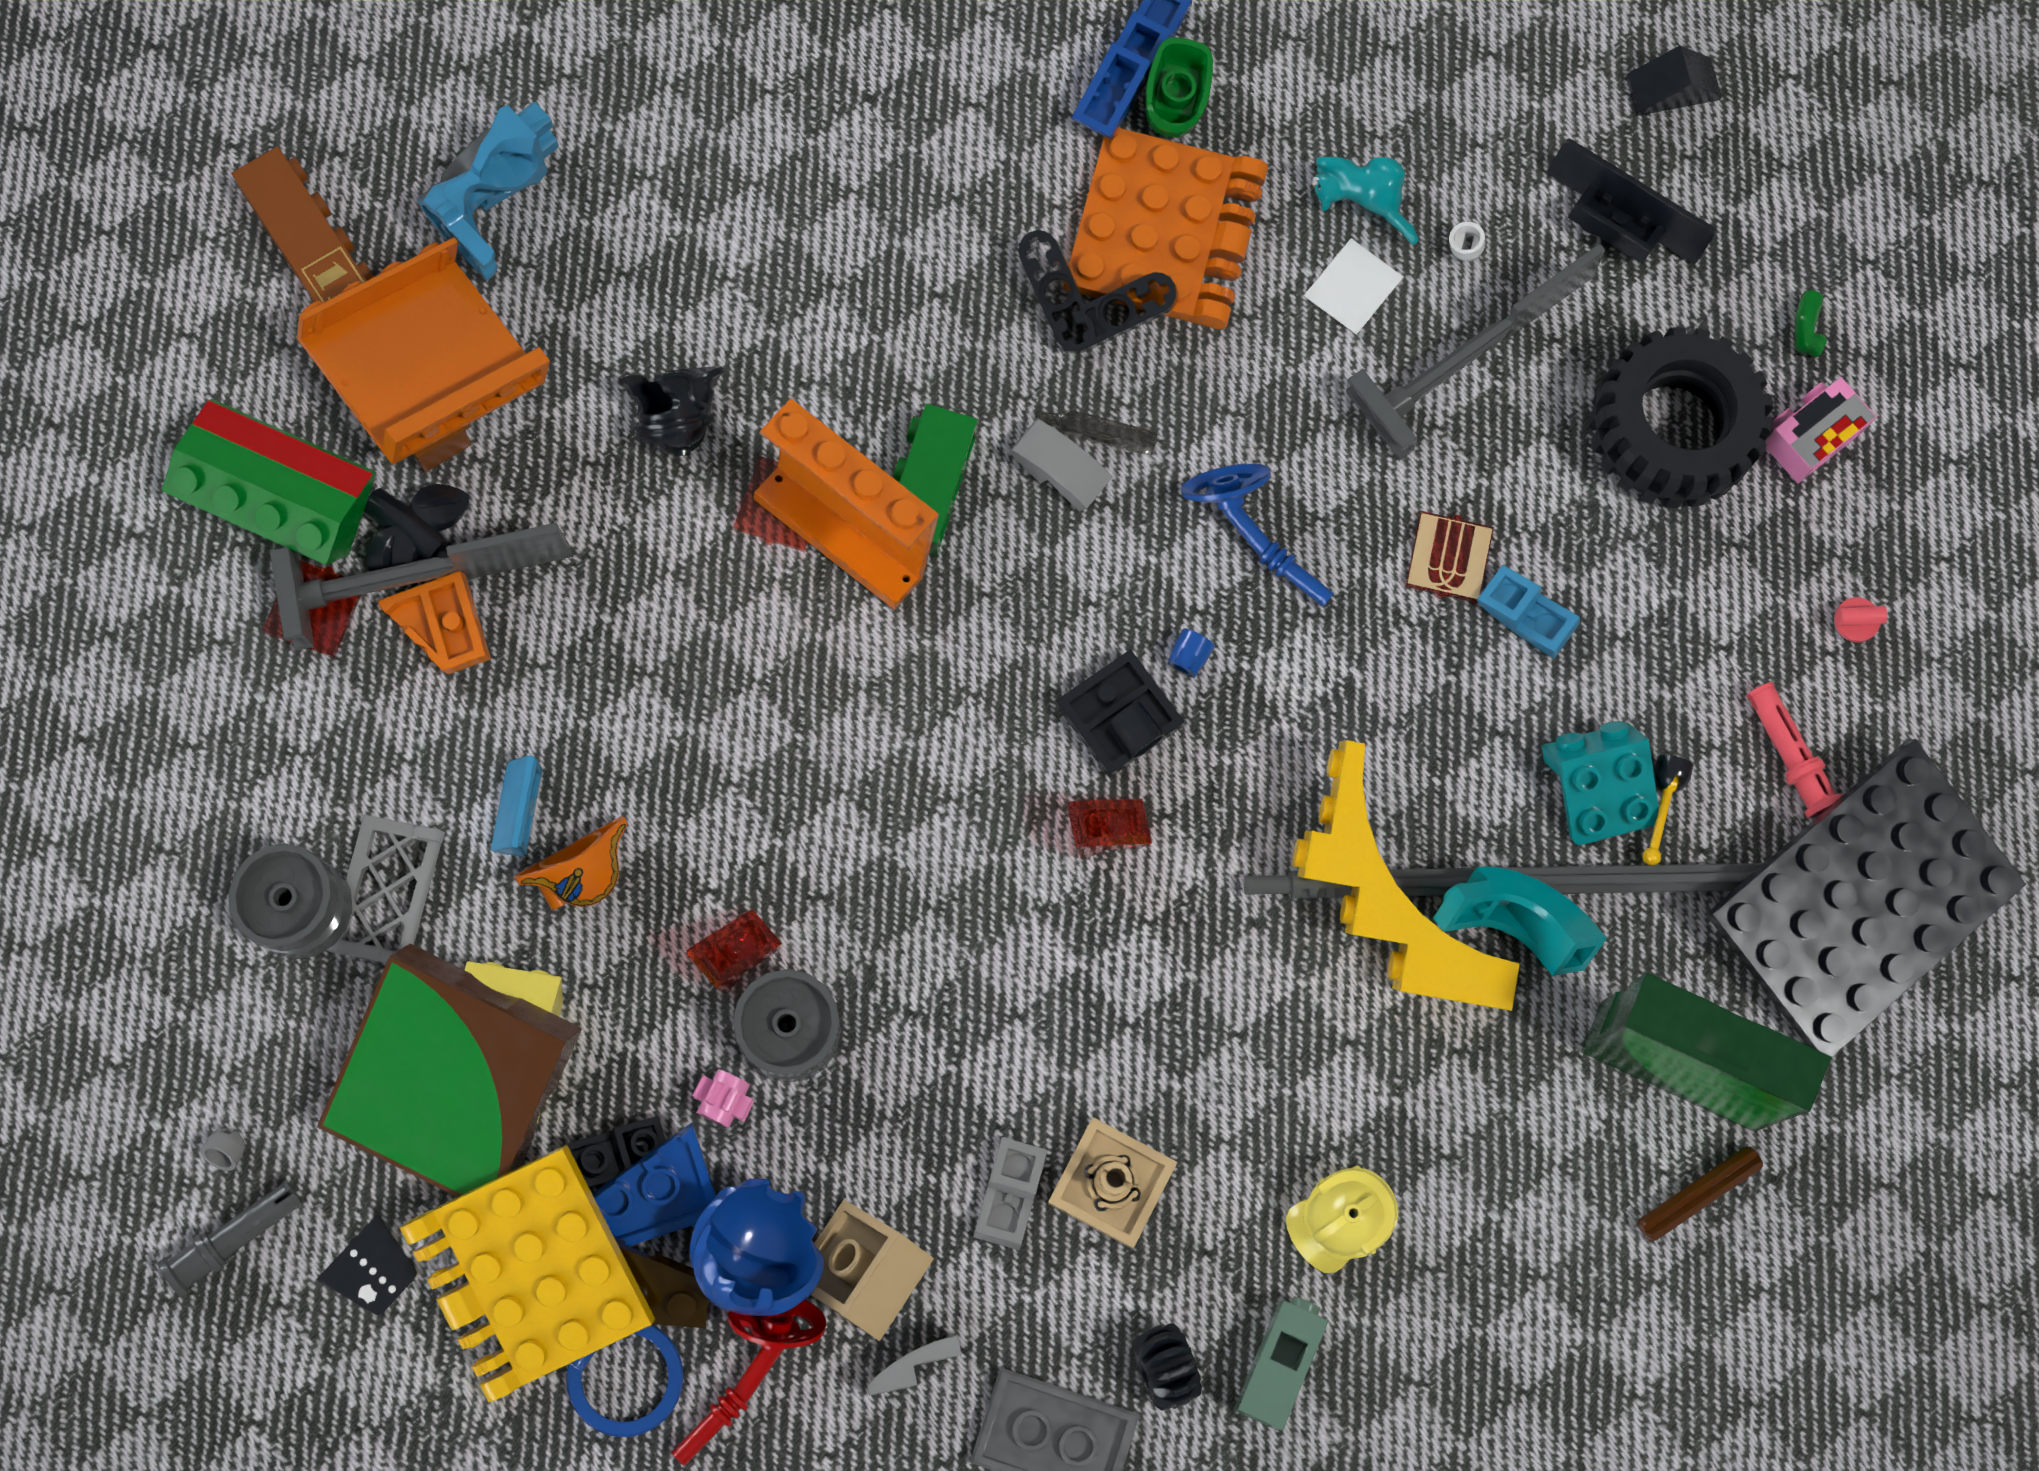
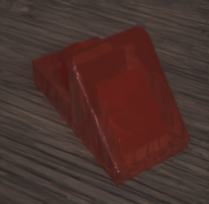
[1067,799,1152,859]
[686,909,782,993]

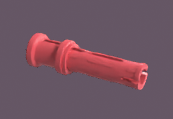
[1746,682,1842,819]

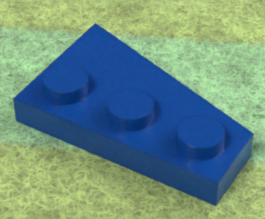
[592,1122,716,1246]

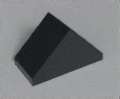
[1626,45,1722,116]

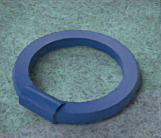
[566,1324,683,1437]

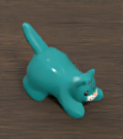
[1312,157,1418,245]

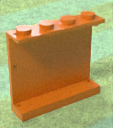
[297,237,550,465]
[754,398,939,610]

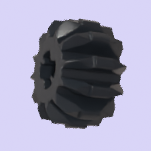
[1132,1323,1202,1411]

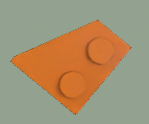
[378,571,491,675]

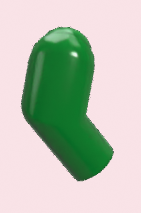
[1795,290,1827,358]

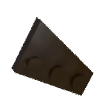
[614,1236,709,1328]

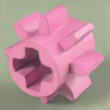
[692,1069,754,1129]

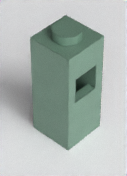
[1233,1296,1329,1431]

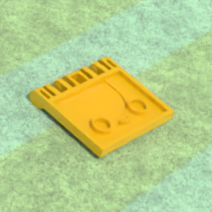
[399,1145,655,1402]

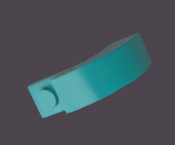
[1433,866,1607,976]

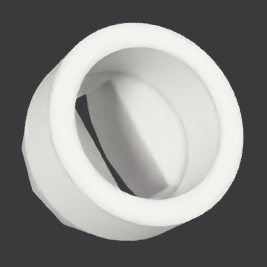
[1449,222,1485,261]

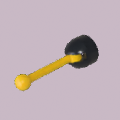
[1642,755,1694,865]

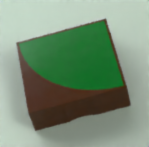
[317,944,582,1197]

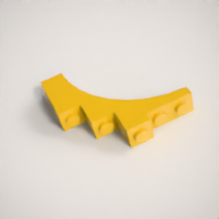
[1292,740,1520,1011]

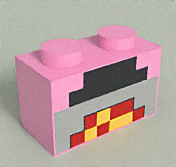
[1765,377,1877,484]

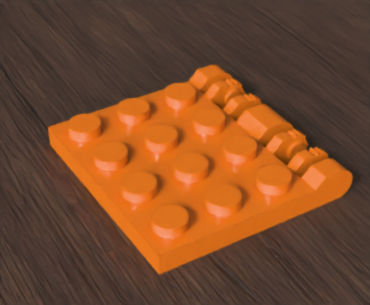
[1063,128,1268,329]

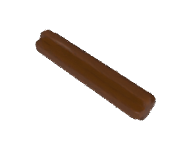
[1637,1146,1763,1242]

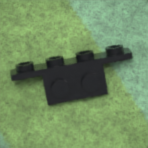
[1547,138,1717,264]

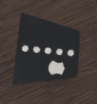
[316,1214,417,1315]

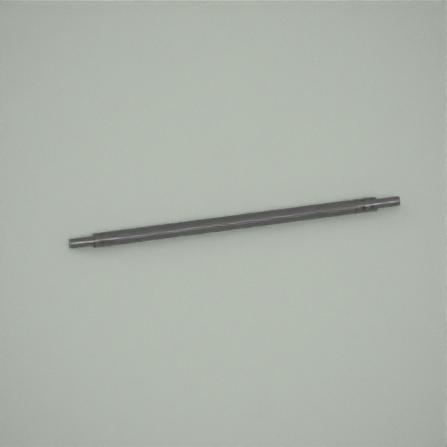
[1244,863,1764,899]

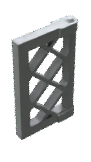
[327,814,445,964]

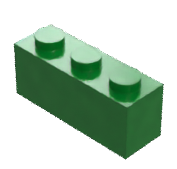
[893,403,978,557]

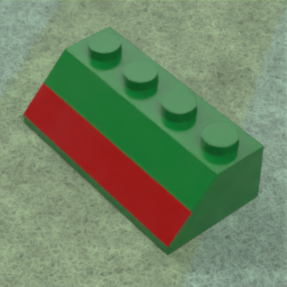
[161,399,377,565]

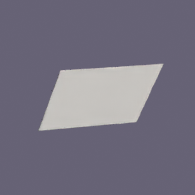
[1304,238,1403,335]

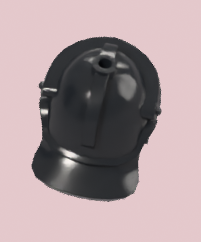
[619,366,726,457]

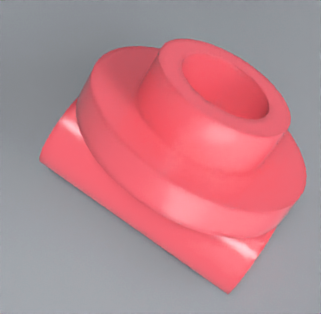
[1834,597,1888,643]

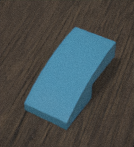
[1477,565,1580,659]

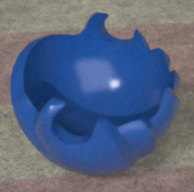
[690,1178,824,1316]

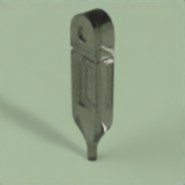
[1035,410,1157,455]

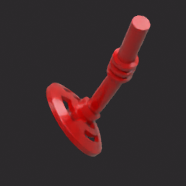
[671,1300,826,1466]

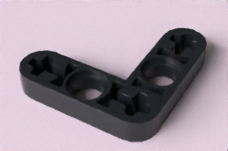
[1018,230,1179,354]

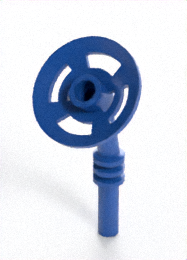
[1181,464,1334,607]

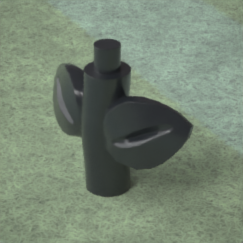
[363,484,469,590]

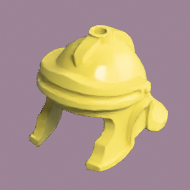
[1286,1165,1398,1273]

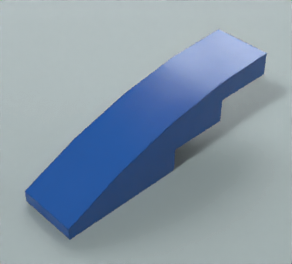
[1072,0,1192,140]

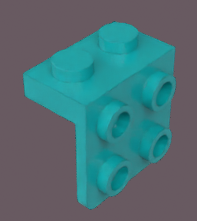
[1541,721,1659,845]

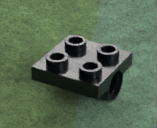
[1055,649,1185,778]

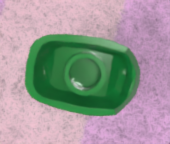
[1145,37,1213,138]

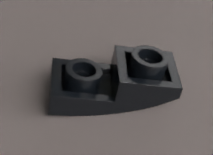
[560,1116,666,1189]

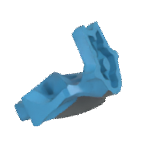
[417,102,559,281]

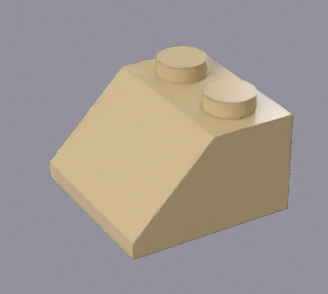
[811,1200,934,1341]

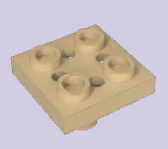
[1047,1117,1178,1249]

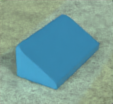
[491,756,543,857]

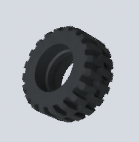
[1589,327,1774,509]

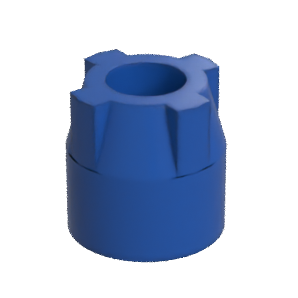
[1167,628,1215,678]

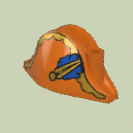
[513,816,627,910]

